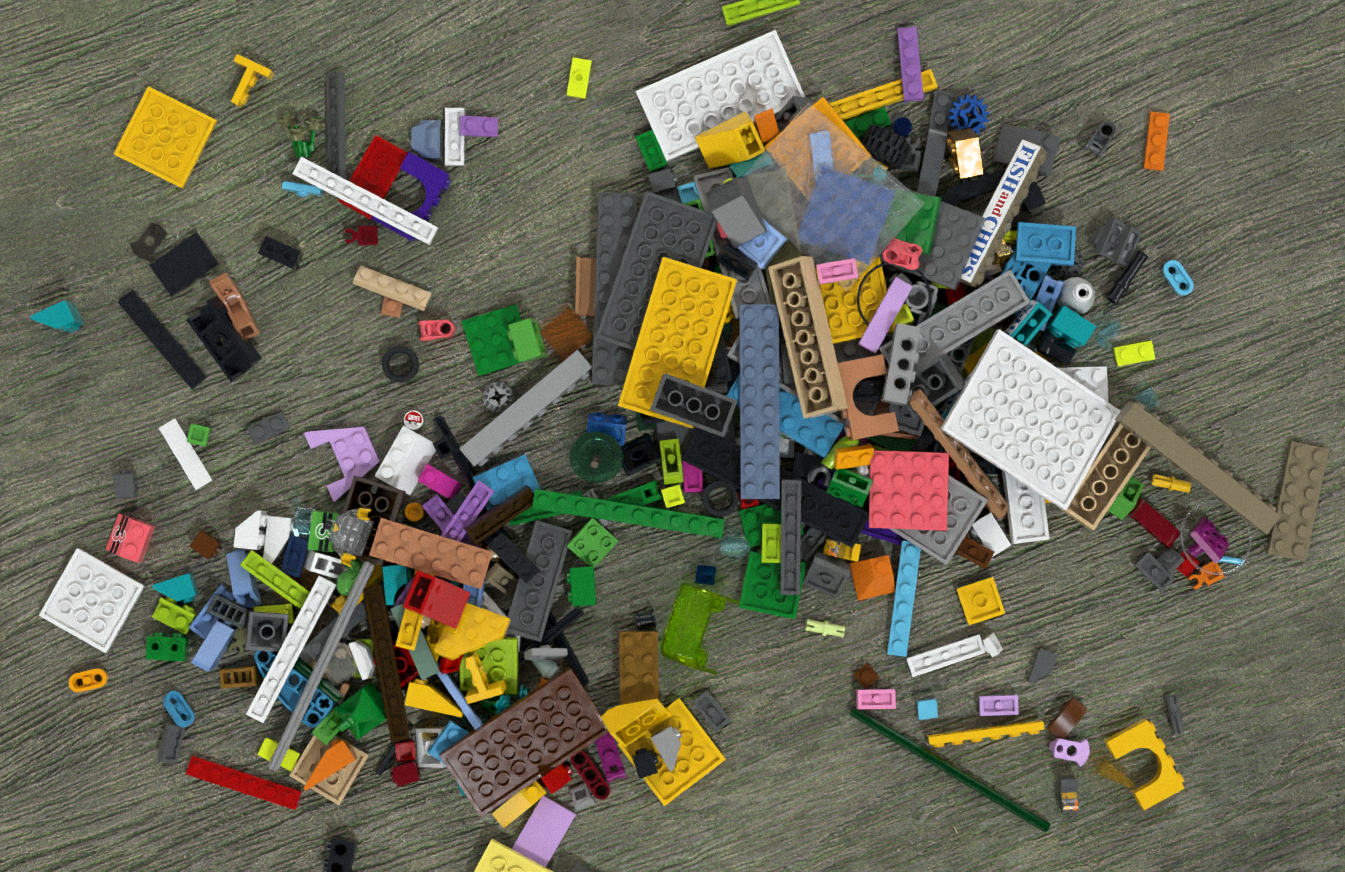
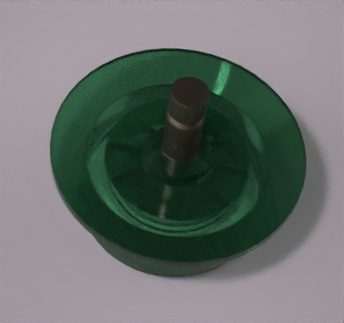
[569,431,623,483]

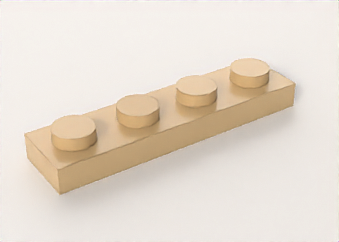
[353,265,432,311]

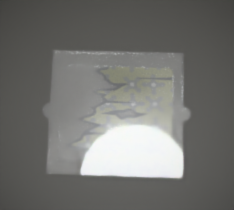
[325,642,359,687]

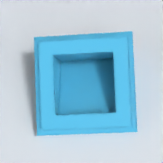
[916,698,938,720]

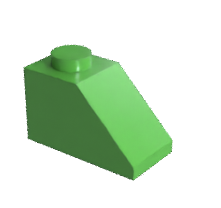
[1108,476,1144,520]

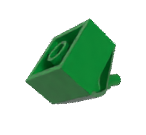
[335,682,387,740]

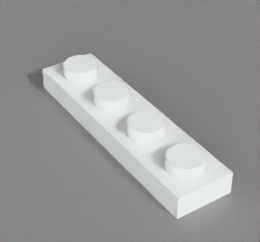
[906,634,986,677]

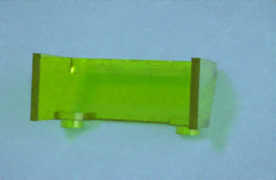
[660,583,740,675]

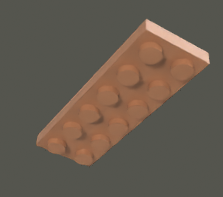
[369,518,493,589]

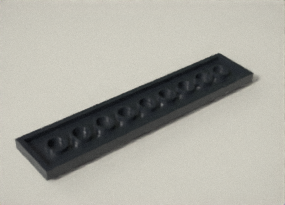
[681,428,869,548]

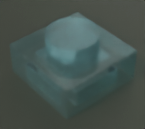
[1133,387,1161,411]

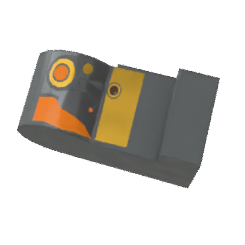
[1058,776,1079,814]

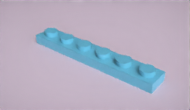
[887,540,921,657]

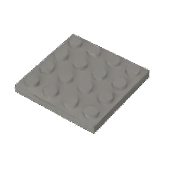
[890,475,989,565]

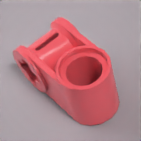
[883,239,922,270]
[418,320,456,341]

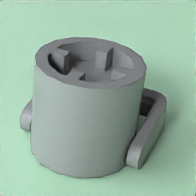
[903,281,938,316]

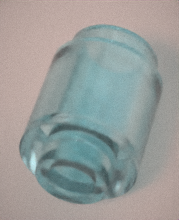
[720,537,750,557]

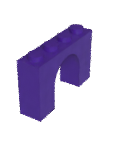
[371,152,451,243]

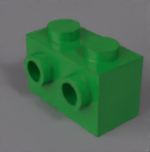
[827,468,874,507]
[567,566,597,607]
[146,632,189,661]

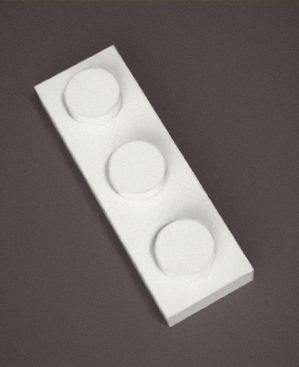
[445,108,465,166]

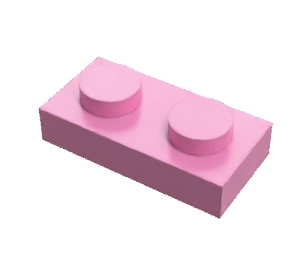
[816,258,858,285]
[856,689,896,709]

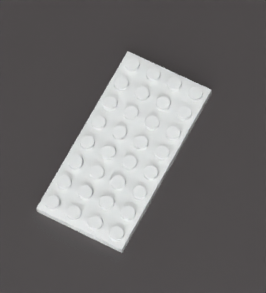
[636,30,805,162]

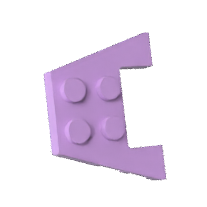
[304,427,380,502]

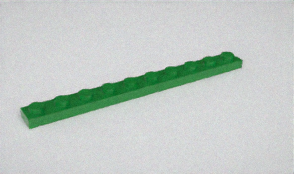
[532,488,725,538]

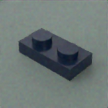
[281,535,309,578]

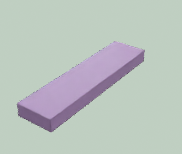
[858,277,912,354]

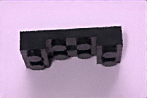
[186,296,262,382]

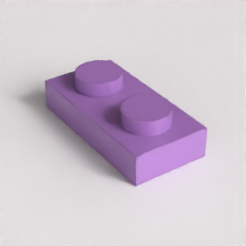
[459,116,498,138]

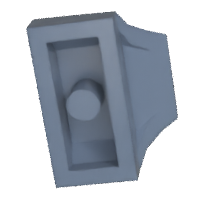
[411,120,442,159]

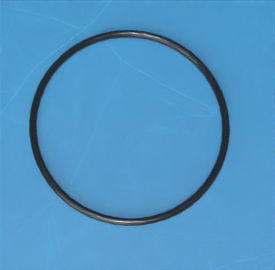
[857,262,932,338]

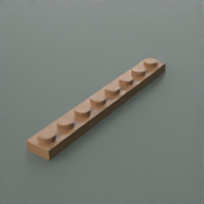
[909,389,1009,519]

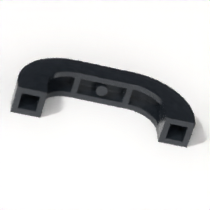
[941,171,1046,212]

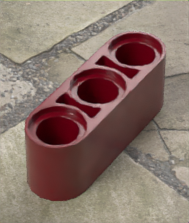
[1128,498,1181,548]
[571,749,610,800]

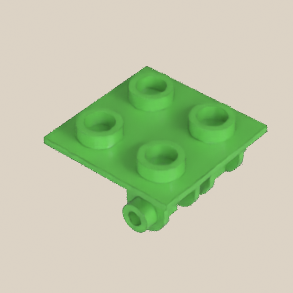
[567,518,618,568]

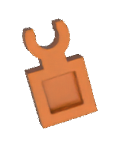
[1187,561,1225,589]

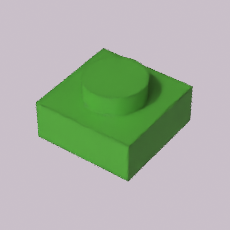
[187,424,211,447]

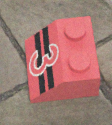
[106,513,155,563]

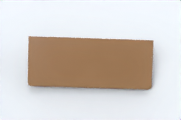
[575,257,596,316]

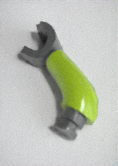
[806,436,869,486]

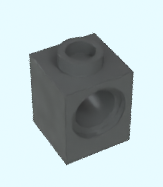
[648,168,678,194]
[114,470,138,498]

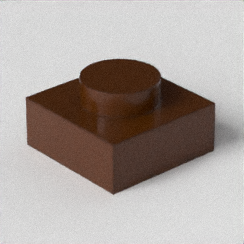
[852,662,880,689]

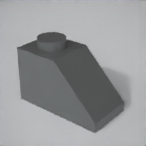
[775,96,813,134]

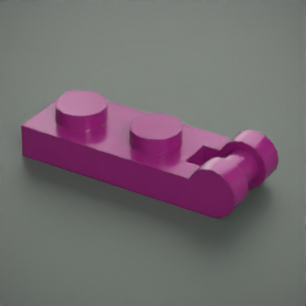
[595,732,627,783]

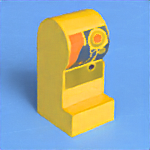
[823,539,861,562]

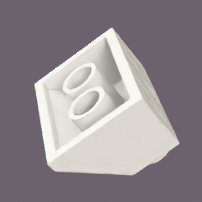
[375,426,436,495]

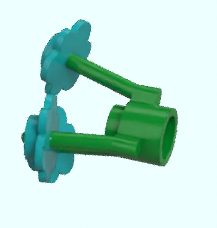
[480,684,529,715]

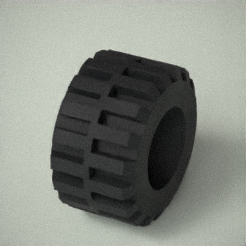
[861,125,912,169]

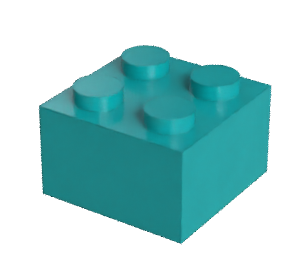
[1046,306,1097,349]

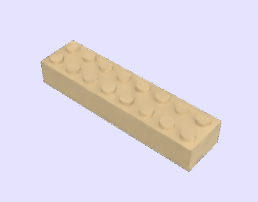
[768,256,848,418]

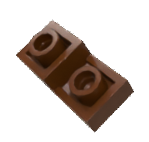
[1047,697,1087,739]

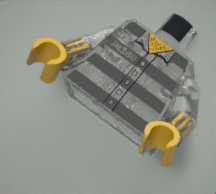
[325,508,374,567]

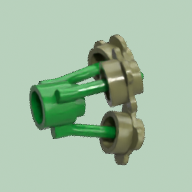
[278,114,326,158]

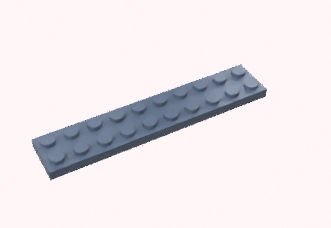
[740,304,780,499]

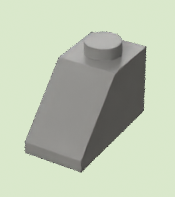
[651,725,682,772]

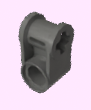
[1083,121,1116,159]

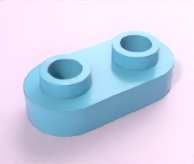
[1162,260,1194,296]

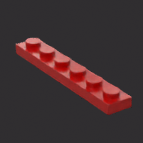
[186,755,302,810]

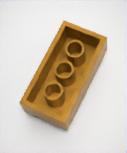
[619,630,659,705]

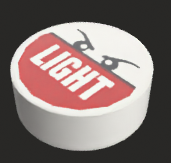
[404,410,424,430]

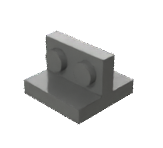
[803,551,851,598]

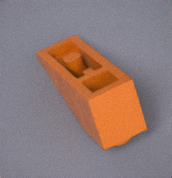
[753,108,779,145]
[304,738,357,791]

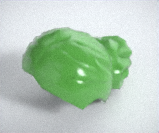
[336,559,364,596]

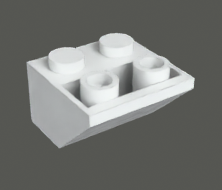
[234,511,270,550]

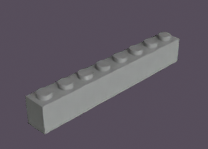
[460,350,592,467]

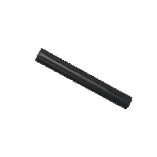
[375,724,413,776]

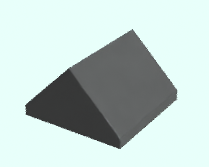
[245,611,289,652]

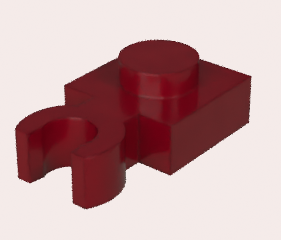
[345,226,378,246]

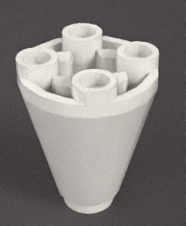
[1056,277,1095,315]

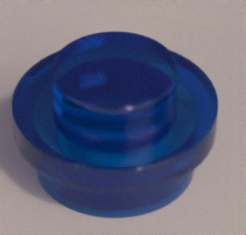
[893,117,912,137]

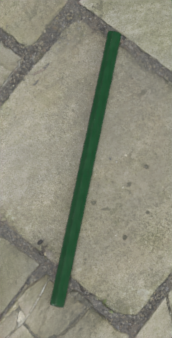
[849,706,1051,833]

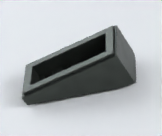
[206,593,250,629]

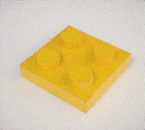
[956,577,1005,625]

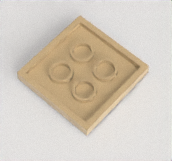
[289,735,369,805]

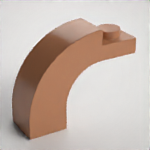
[209,272,260,341]

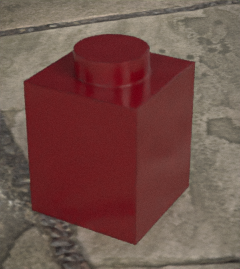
[390,760,422,787]

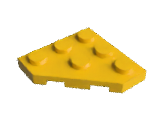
[434,603,511,660]

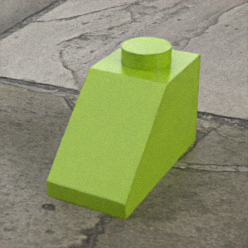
[660,439,684,484]

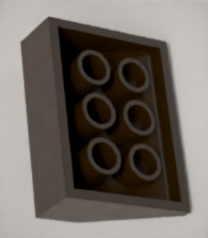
[332,476,406,566]

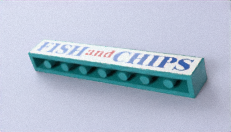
[938,300,1052,421]

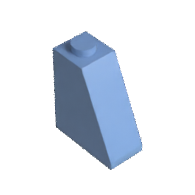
[226,549,262,609]
[191,620,237,672]

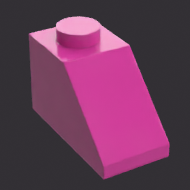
[417,464,462,499]

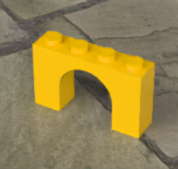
[1103,718,1184,810]

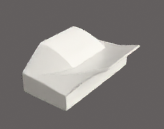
[349,640,376,680]

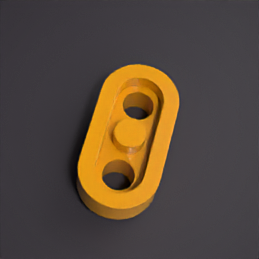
[68,668,108,692]

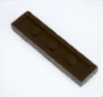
[464,485,534,545]

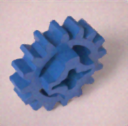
[947,94,990,134]

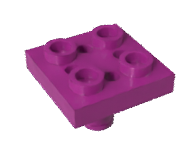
[1188,516,1229,563]

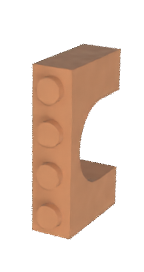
[838,354,899,441]

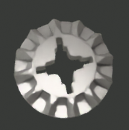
[483,382,513,412]

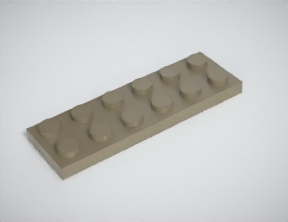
[1266,441,1329,562]

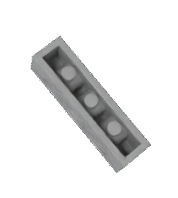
[881,323,922,406]

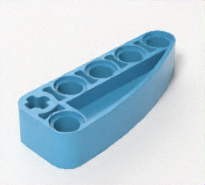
[254,651,335,728]

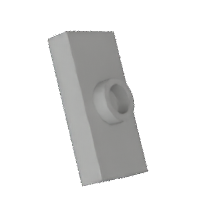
[524,645,568,660]

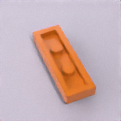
[1143,111,1170,171]

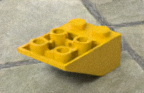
[694,111,765,169]

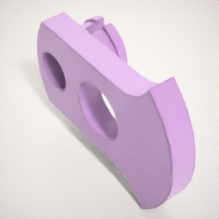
[1049,738,1090,767]

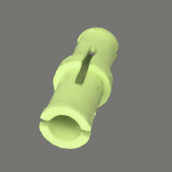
[805,619,845,638]

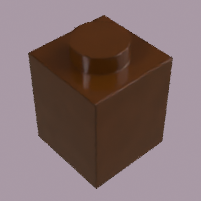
[189,530,223,560]

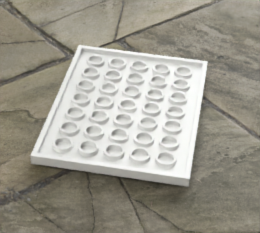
[940,329,1121,510]

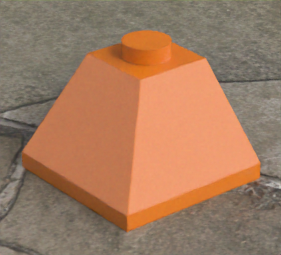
[849,555,895,601]

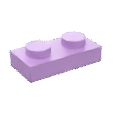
[978,695,1019,716]

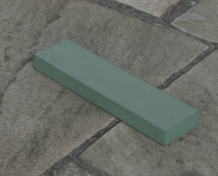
[391,603,440,680]

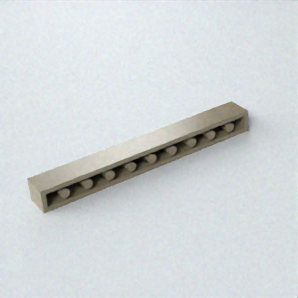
[1115,401,1280,534]

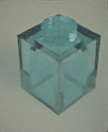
[293,507,316,538]

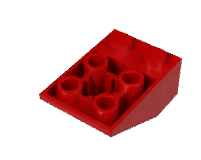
[402,570,470,629]

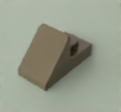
[485,562,518,597]

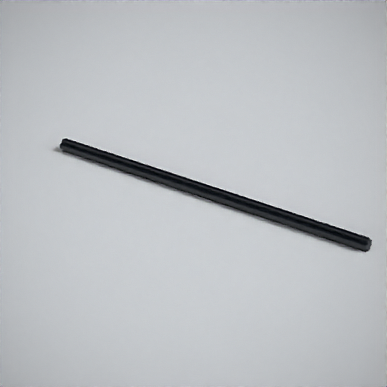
[433,416,589,686]

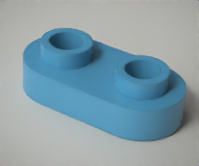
[163,691,195,727]

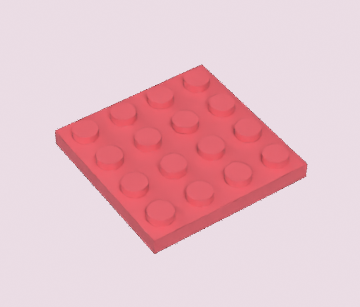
[869,450,949,531]

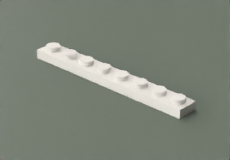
[292,157,439,245]
[246,576,336,723]

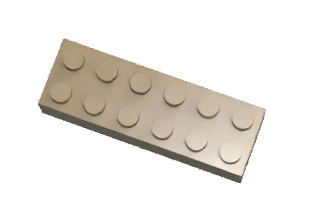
[1058,423,1151,530]

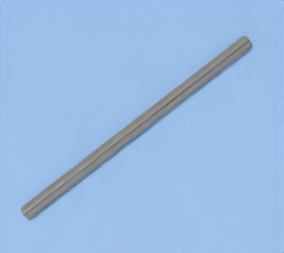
[268,561,374,771]

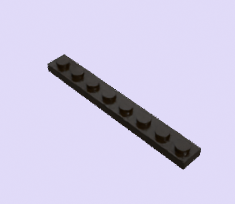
[363,585,411,742]

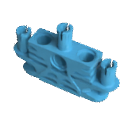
[998,246,1055,317]

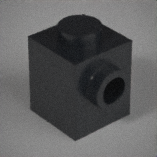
[632,747,659,779]

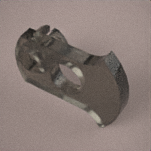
[130,223,167,261]

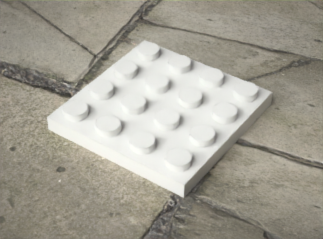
[39,548,145,653]

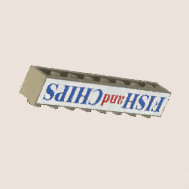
[959,139,1047,289]

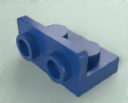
[586,412,627,446]

